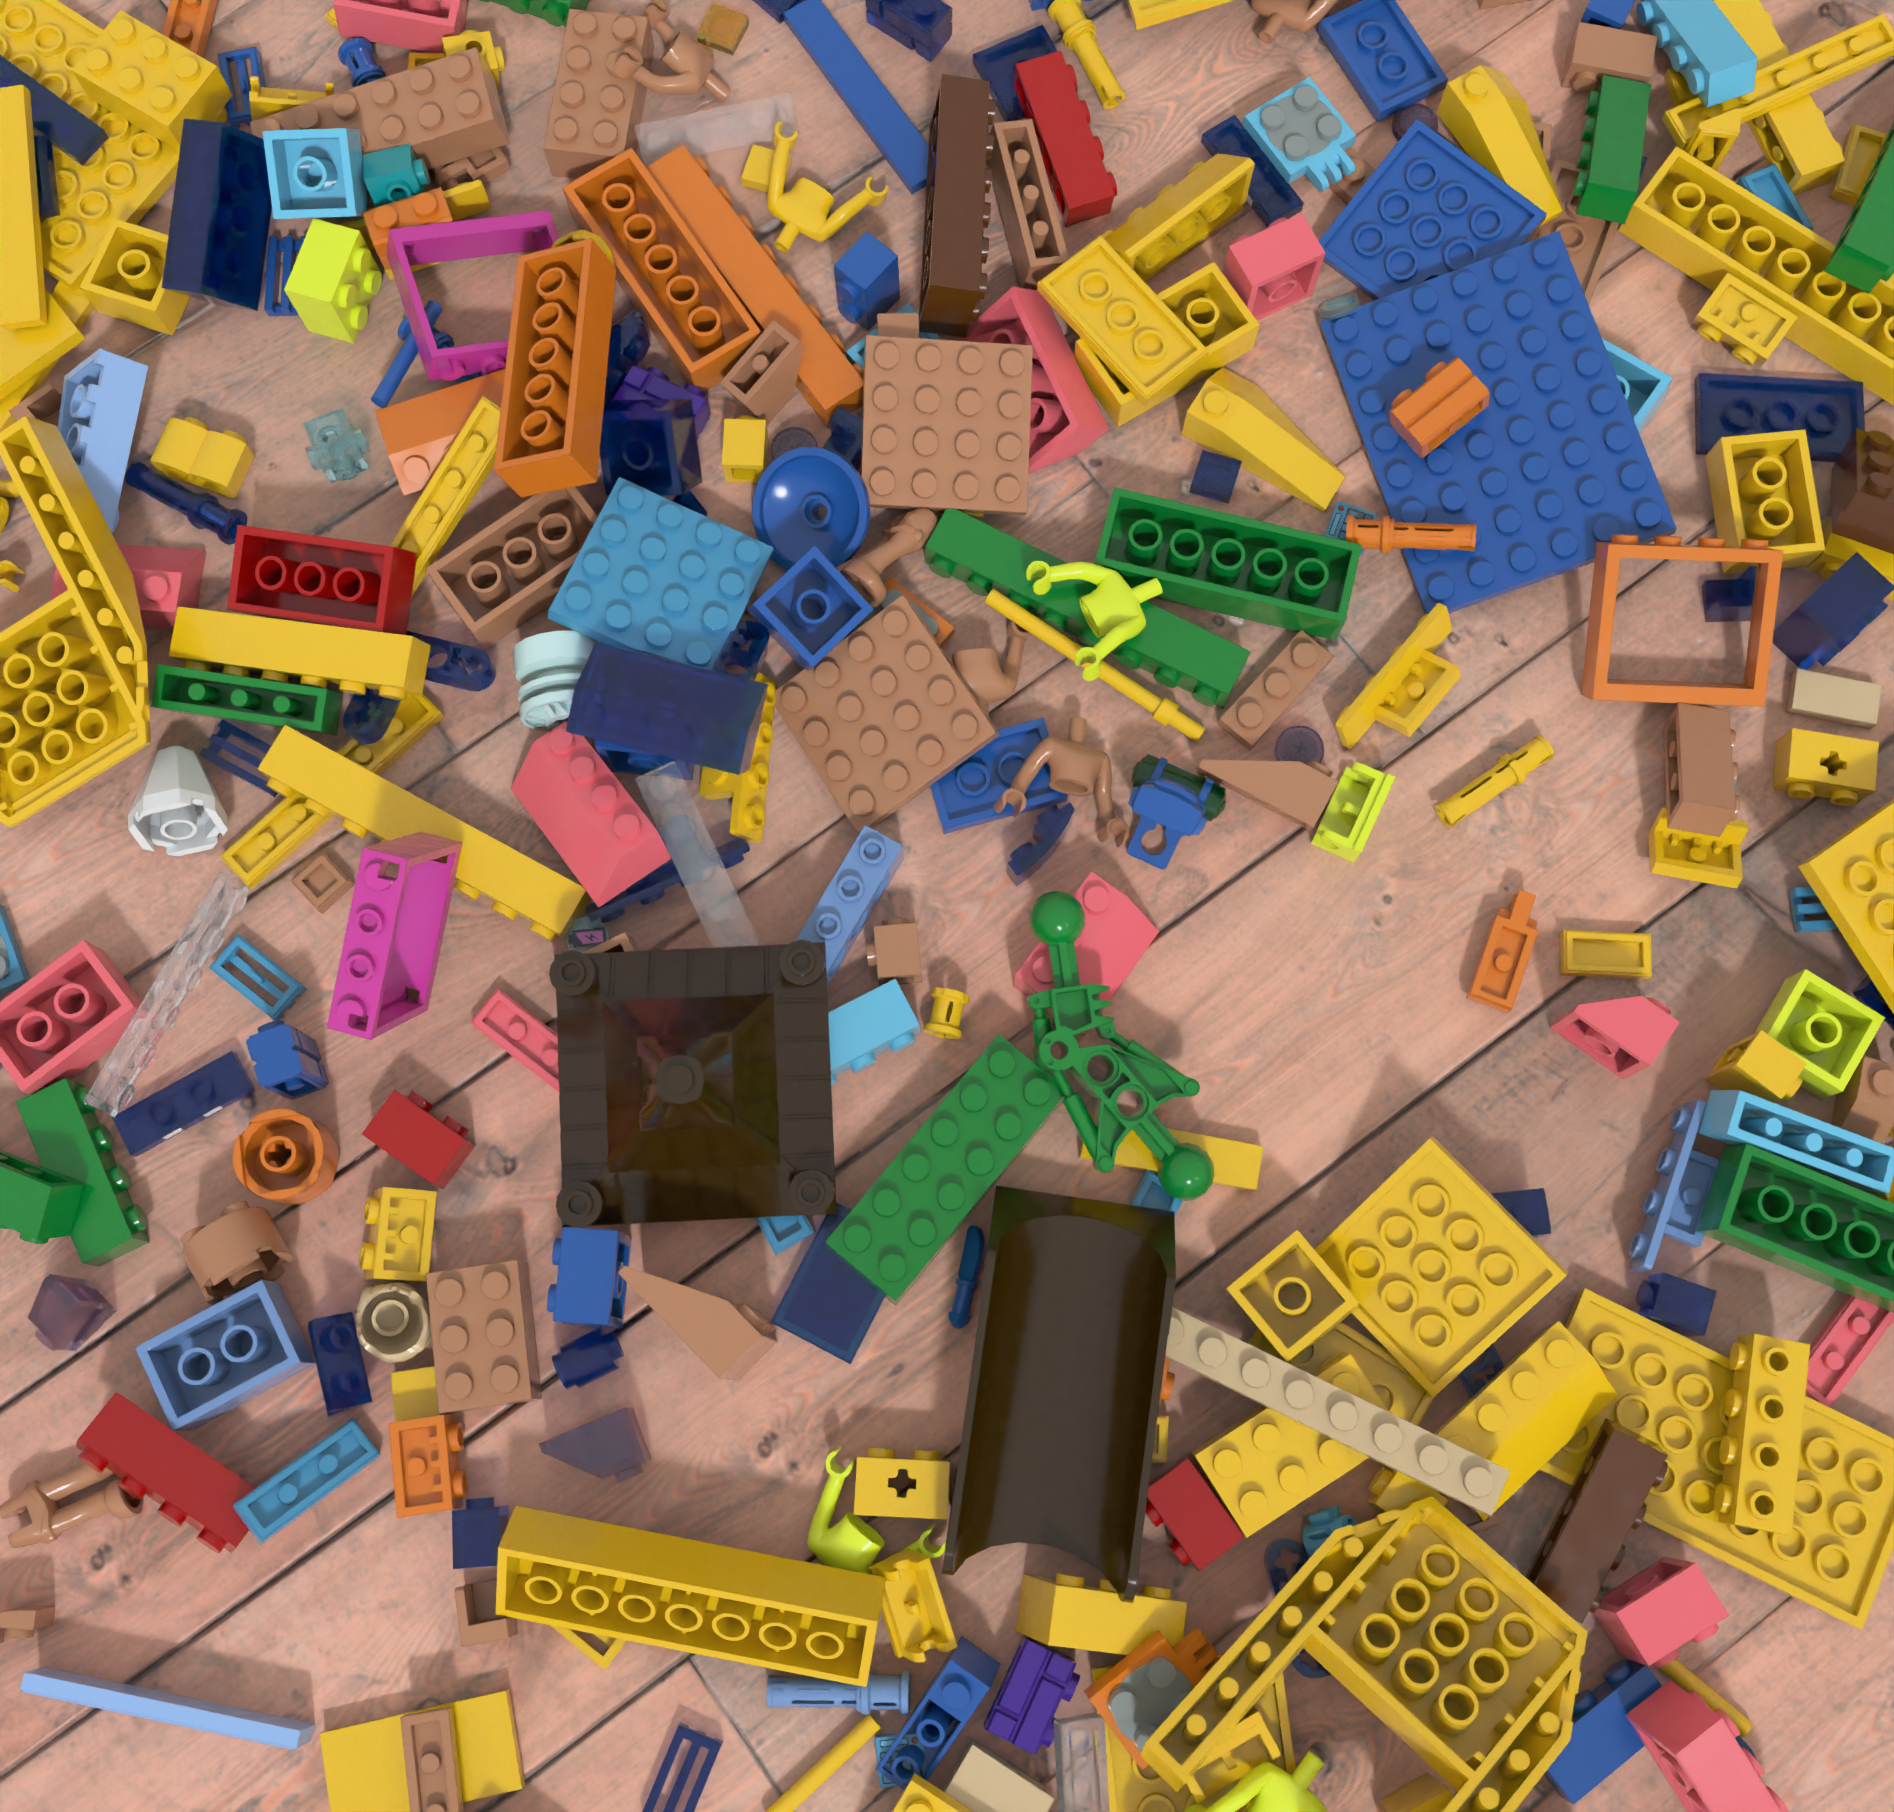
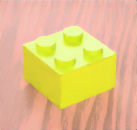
[284,218,382,344]
[1754,969,1885,1100]

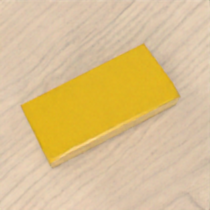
[1684,108,1741,171]

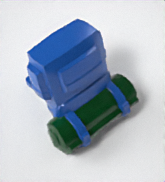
[1127,754,1226,869]

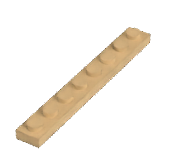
[1165,1307,1510,1516]

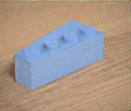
[58,348,148,533]

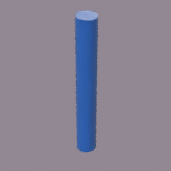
[371,300,443,408]

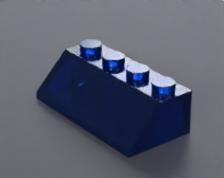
[566,642,768,775]

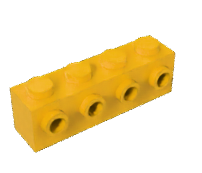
[1714,1334,1810,1536]

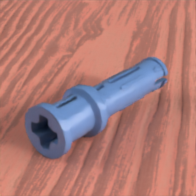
[767,1670,911,1715]

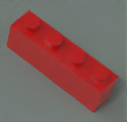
[1013,50,1117,227]
[76,1392,256,1553]

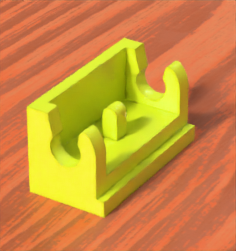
[1310,762,1396,863]

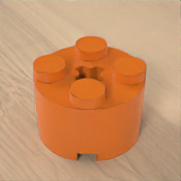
[232,1109,339,1205]

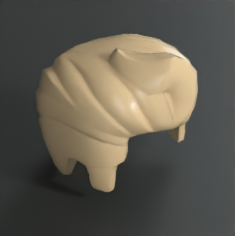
[353,1282,432,1363]

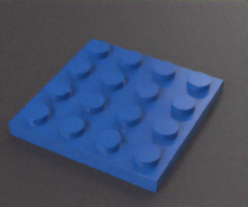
[1318,119,1547,300]

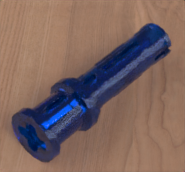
[125,461,247,545]

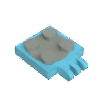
[1243,77,1357,192]

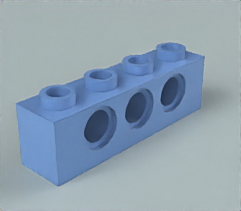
[796,825,904,988]

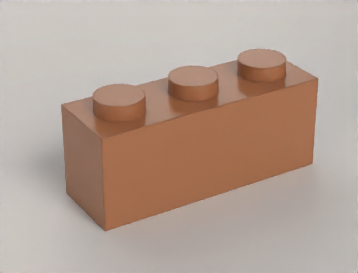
[1663,702,1740,837]

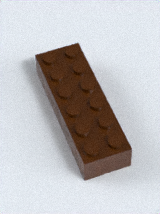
[919,74,996,338]

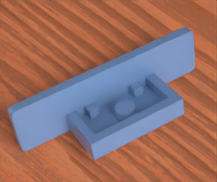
[1628,1098,1719,1273]

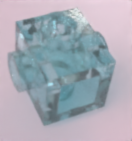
[303,408,371,483]

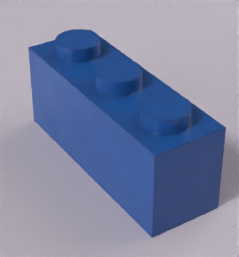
[1544,1660,1662,1805]

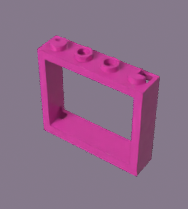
[386,211,559,381]
[327,832,463,1040]

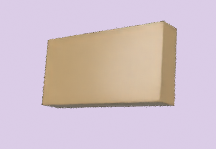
[1787,668,1882,729]

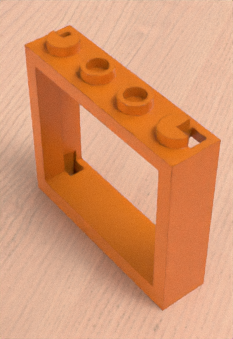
[1581,534,1783,707]

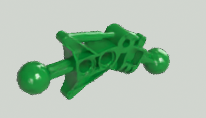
[1026,891,1214,1201]

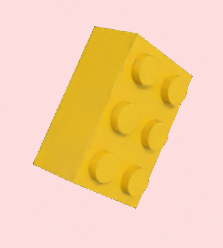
[71,10,233,155]
[1705,429,1825,574]

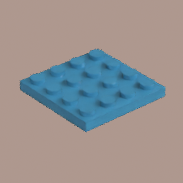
[547,477,774,690]

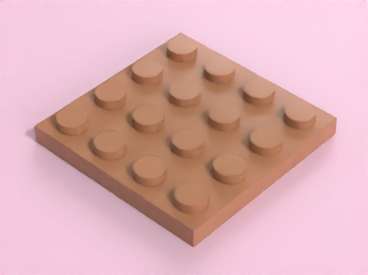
[860,335,1033,516]
[768,595,1000,834]

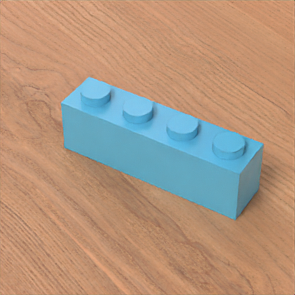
[1636,0,1758,108]
[828,978,921,1086]
[1698,1090,1894,1194]

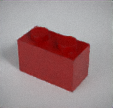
[362,1090,476,1189]
[1145,1457,1244,1571]

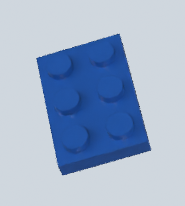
[1317,0,1448,122]
[930,717,1068,834]

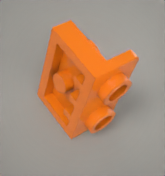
[388,1414,468,1518]

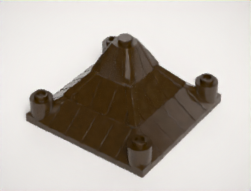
[549,940,837,1228]

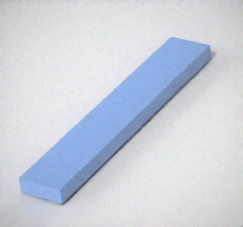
[20,1667,315,1750]

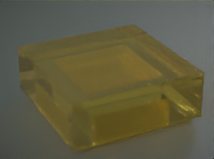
[696,3,749,56]

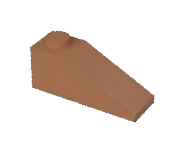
[1197,759,1339,831]

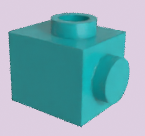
[363,144,430,207]

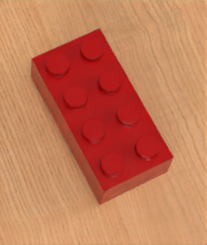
[227,525,417,635]

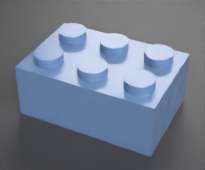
[135,1280,316,1431]

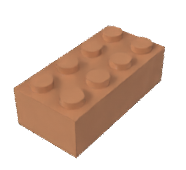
[543,9,654,179]
[425,487,598,651]

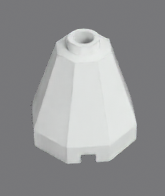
[128,746,228,857]

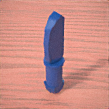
[948,1225,985,1329]

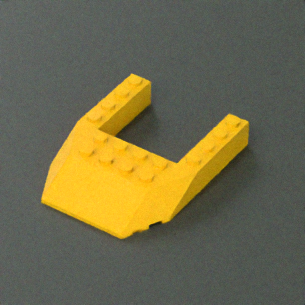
[0,416,151,828]
[1140,1496,1588,1812]

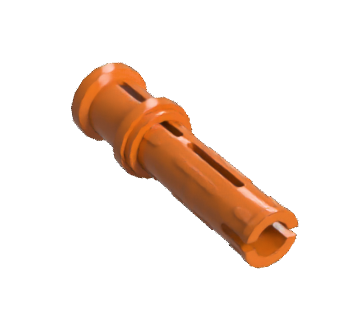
[1346,515,1477,554]

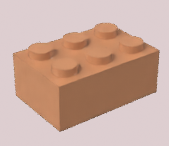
[426,1260,542,1413]

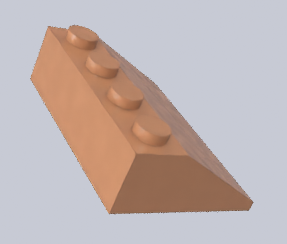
[618,1266,777,1381]

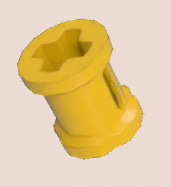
[923,987,970,1040]

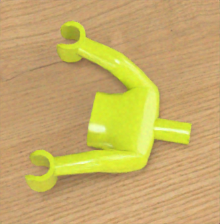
[1026,561,1163,682]
[807,1446,946,1574]
[1184,1750,1327,1812]

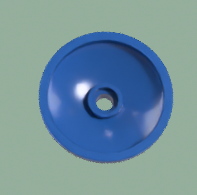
[752,447,870,570]

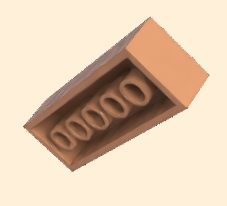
[250,47,510,199]

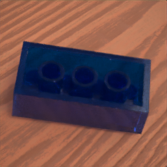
[162,119,272,311]

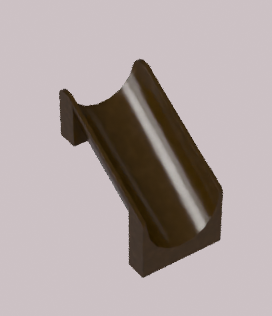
[942,1186,1176,1603]

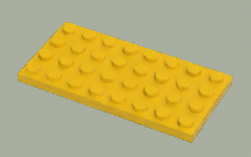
[1539,1288,1894,1630]

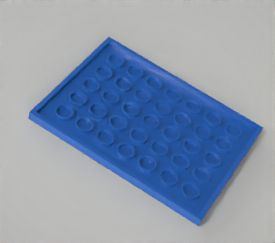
[1320,231,1677,614]

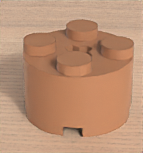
[180,1201,293,1305]

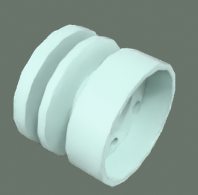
[512,630,609,731]

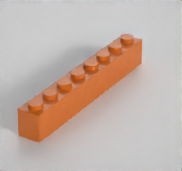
[646,144,864,429]

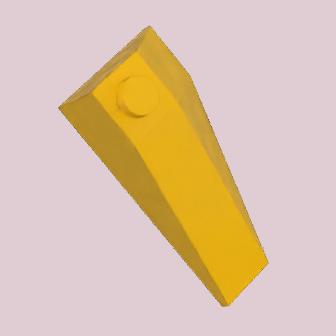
[1436,65,1563,228]
[1182,367,1345,512]

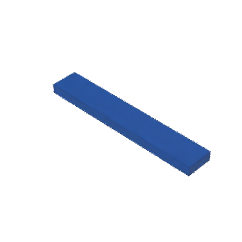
[783,0,929,194]

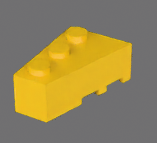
[1015,1573,1187,1655]

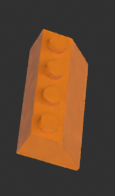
[375,368,505,496]

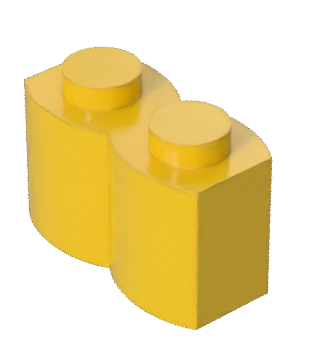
[150,417,255,499]

